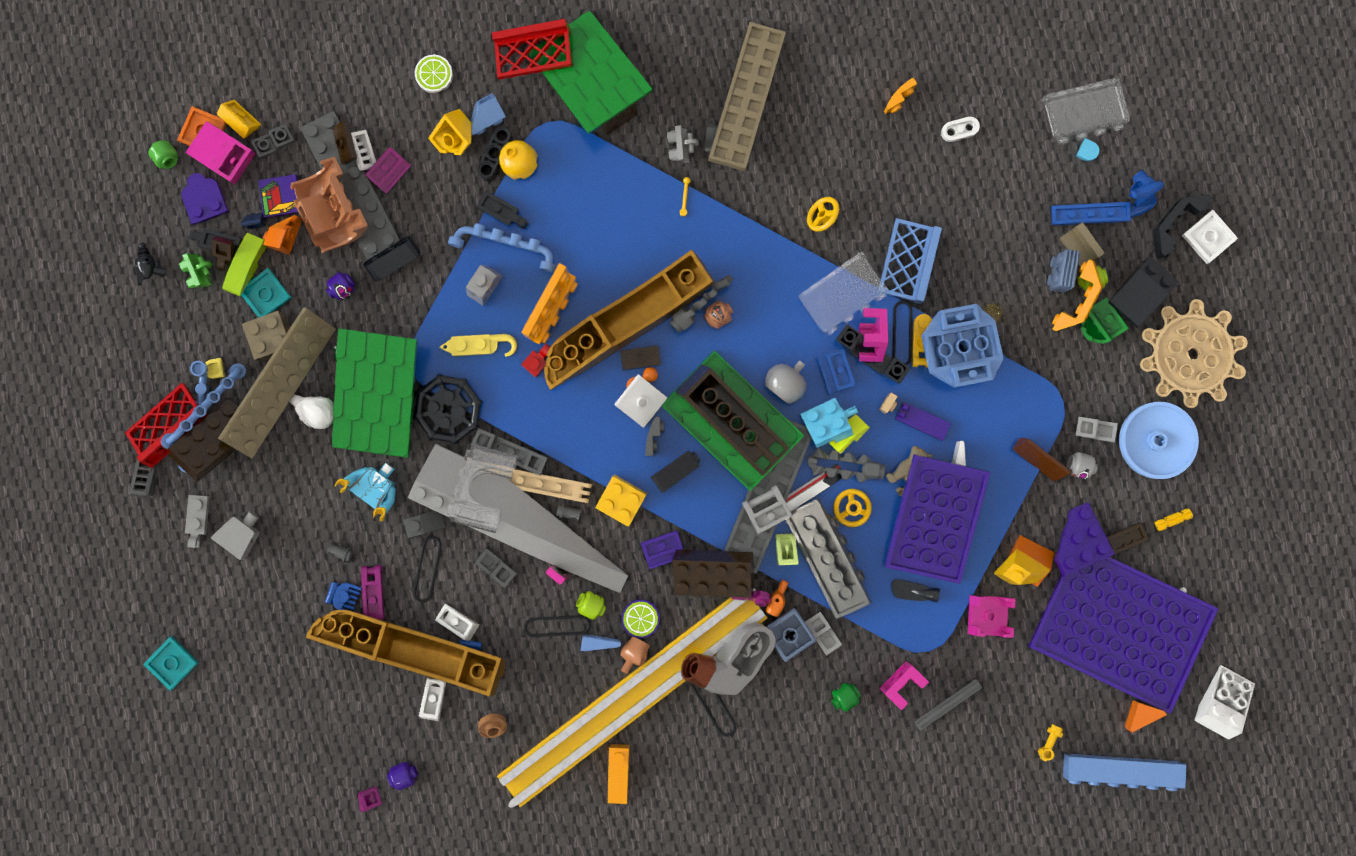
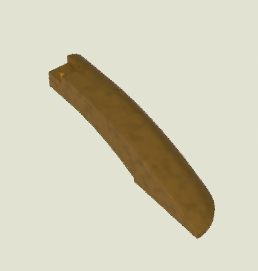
[544,250,716,390]
[306,610,505,696]

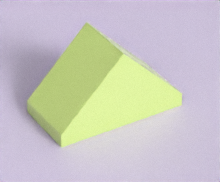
[776,533,798,565]

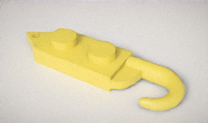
[440,334,517,357]

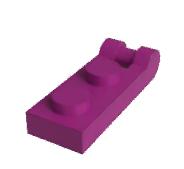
[361,565,385,619]

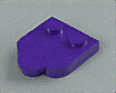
[181,173,229,225]

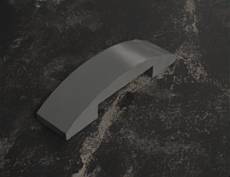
[471,428,548,476]

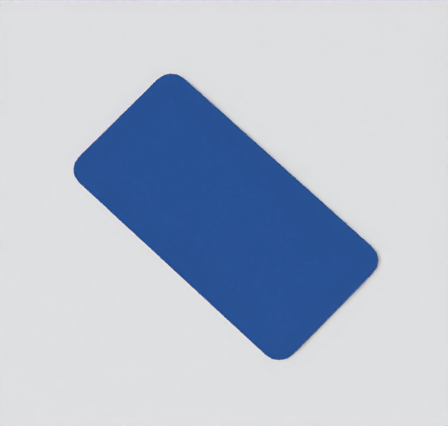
[414,121,1065,653]

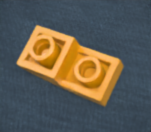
[884,78,917,114]

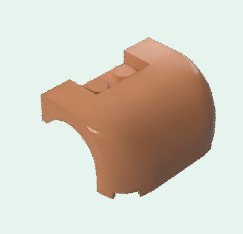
[290,157,368,253]

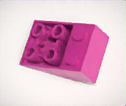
[185,121,256,185]

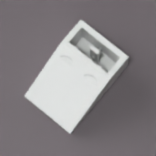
[1194,665,1255,739]

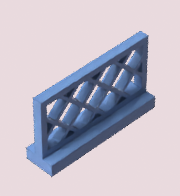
[878,218,942,304]

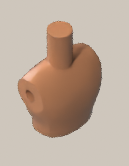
[620,636,650,674]

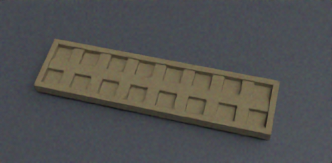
[708,22,786,171]
[218,307,336,459]

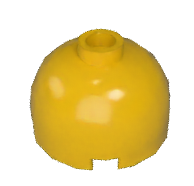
[499,140,538,180]

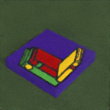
[258,174,299,219]

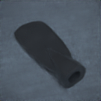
[891,579,940,603]

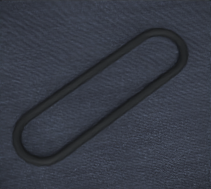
[893,301,912,365]
[413,536,442,602]
[524,615,591,637]
[692,684,736,737]

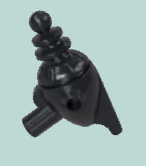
[135,243,166,285]

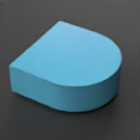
[1076,138,1099,162]

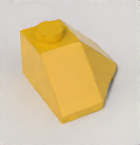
[428,109,472,155]
[994,549,1050,585]

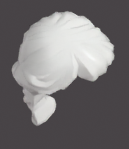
[289,394,334,429]

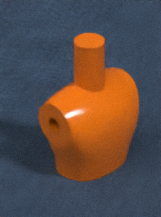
[765,579,789,617]

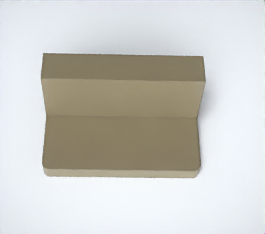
[1060,222,1105,268]

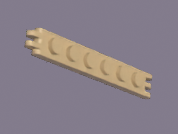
[469,460,592,503]

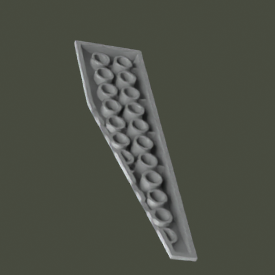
[408,444,628,593]

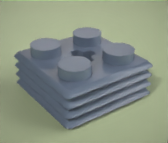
[1047,248,1080,293]
[766,608,816,662]

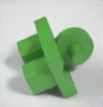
[179,253,213,288]

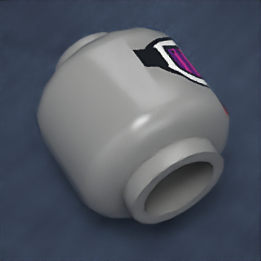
[1066,452,1098,479]

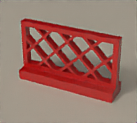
[492,19,572,80]
[125,383,208,468]

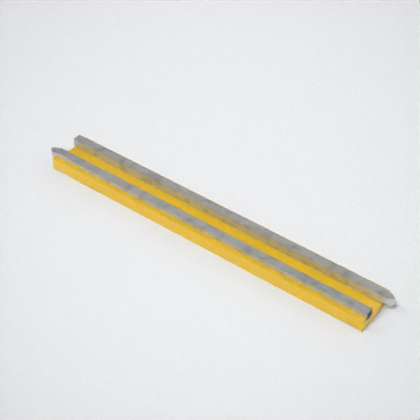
[497,588,767,807]

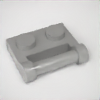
[742,485,792,534]

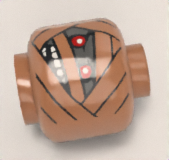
[703,301,733,329]

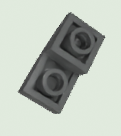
[251,124,294,160]
[645,417,664,456]

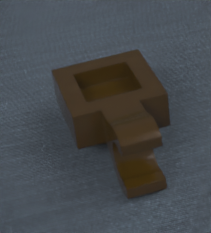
[212,236,234,270]

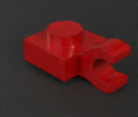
[521,344,550,377]

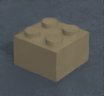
[242,311,289,362]

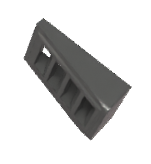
[129,459,157,496]

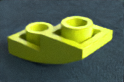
[829,415,870,454]

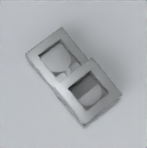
[1076,417,1118,443]
[805,612,843,656]

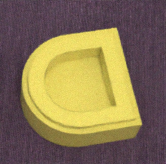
[206,358,225,379]

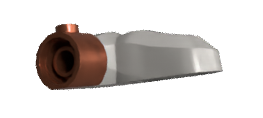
[681,623,776,695]

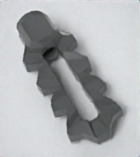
[669,275,733,333]
[807,448,885,483]

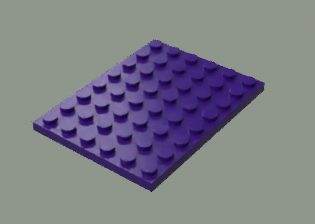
[1028,557,1219,714]

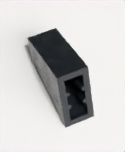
[651,450,700,493]

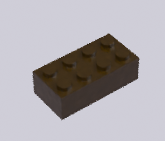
[168,398,238,482]
[672,550,754,598]

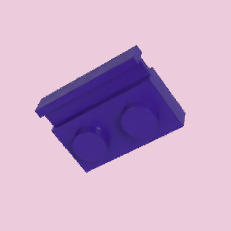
[641,530,683,569]

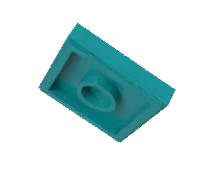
[241,268,292,318]
[143,636,199,691]

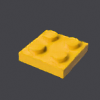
[595,474,647,527]

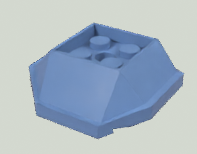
[921,304,1003,388]

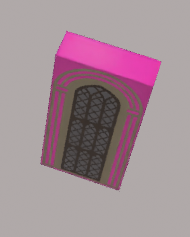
[546,565,570,585]

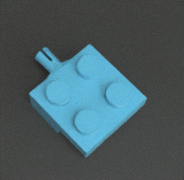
[800,398,858,448]

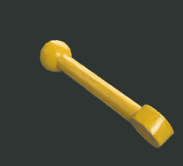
[680,177,690,217]

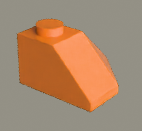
[263,215,302,255]

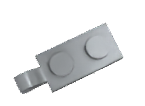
[185,495,210,548]

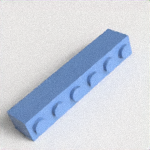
[1063,753,1186,791]

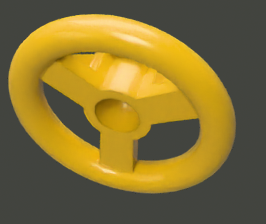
[807,197,839,232]
[833,489,872,527]

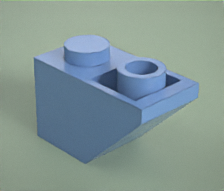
[470,93,506,135]

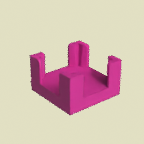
[859,308,888,362]
[968,595,1015,638]
[879,661,929,710]

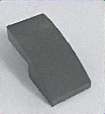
[474,547,517,588]

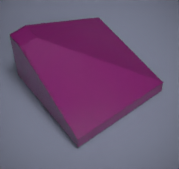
[358,786,382,812]

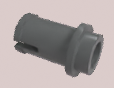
[556,504,581,521]
[327,543,354,563]

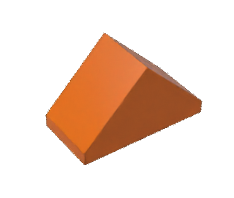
[1125,700,1167,733]

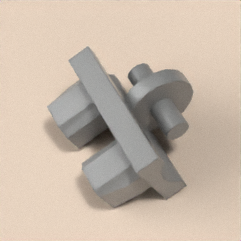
[667,125,699,164]

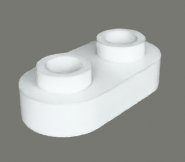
[941,117,980,142]

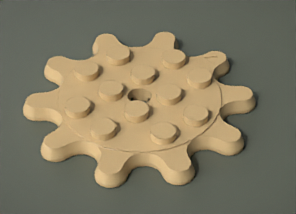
[1140,299,1248,408]

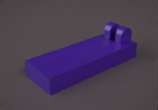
[895,402,951,441]

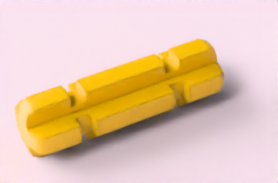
[1154,509,1193,531]

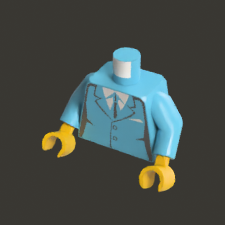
[334,462,396,521]

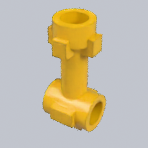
[1038,724,1063,761]

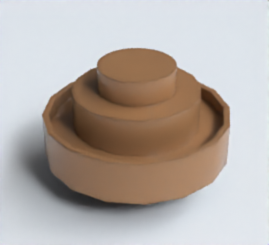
[478,713,507,738]

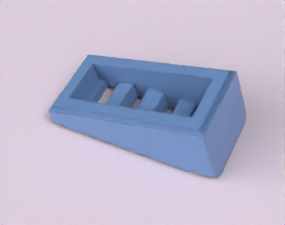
[580,634,622,651]

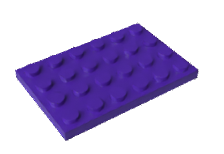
[884,454,991,584]

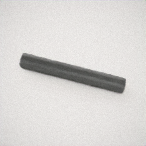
[914,679,982,731]

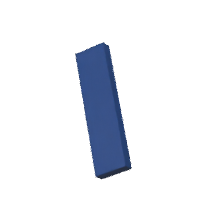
[1051,202,1131,226]

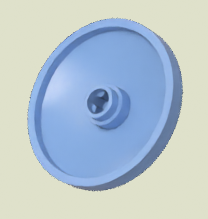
[1119,402,1199,479]

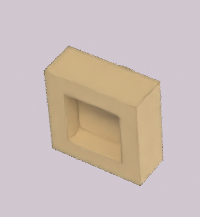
[879,393,898,414]

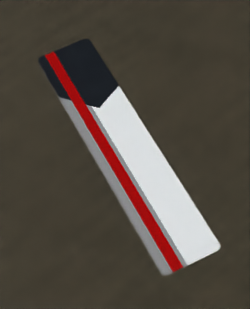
[786,464,842,511]

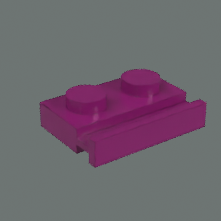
[365,147,411,194]

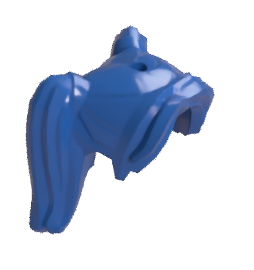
[1129,170,1164,218]

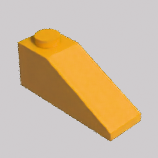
[608,744,630,804]

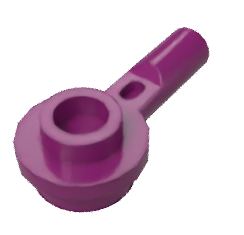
[732,591,771,607]

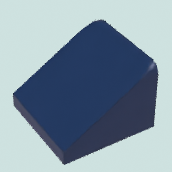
[241,212,266,229]

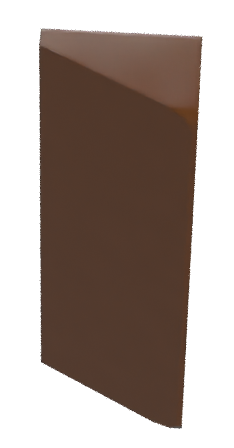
[1013,438,1071,481]

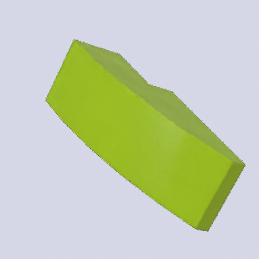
[222,233,267,296]

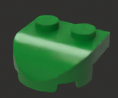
[1081,297,1129,344]

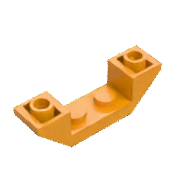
[1052,259,1103,331]

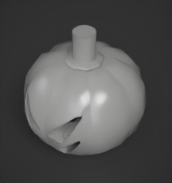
[765,361,807,404]

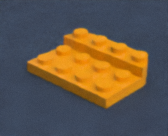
[521,263,578,344]

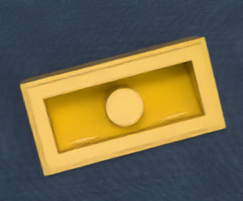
[217,100,261,138]

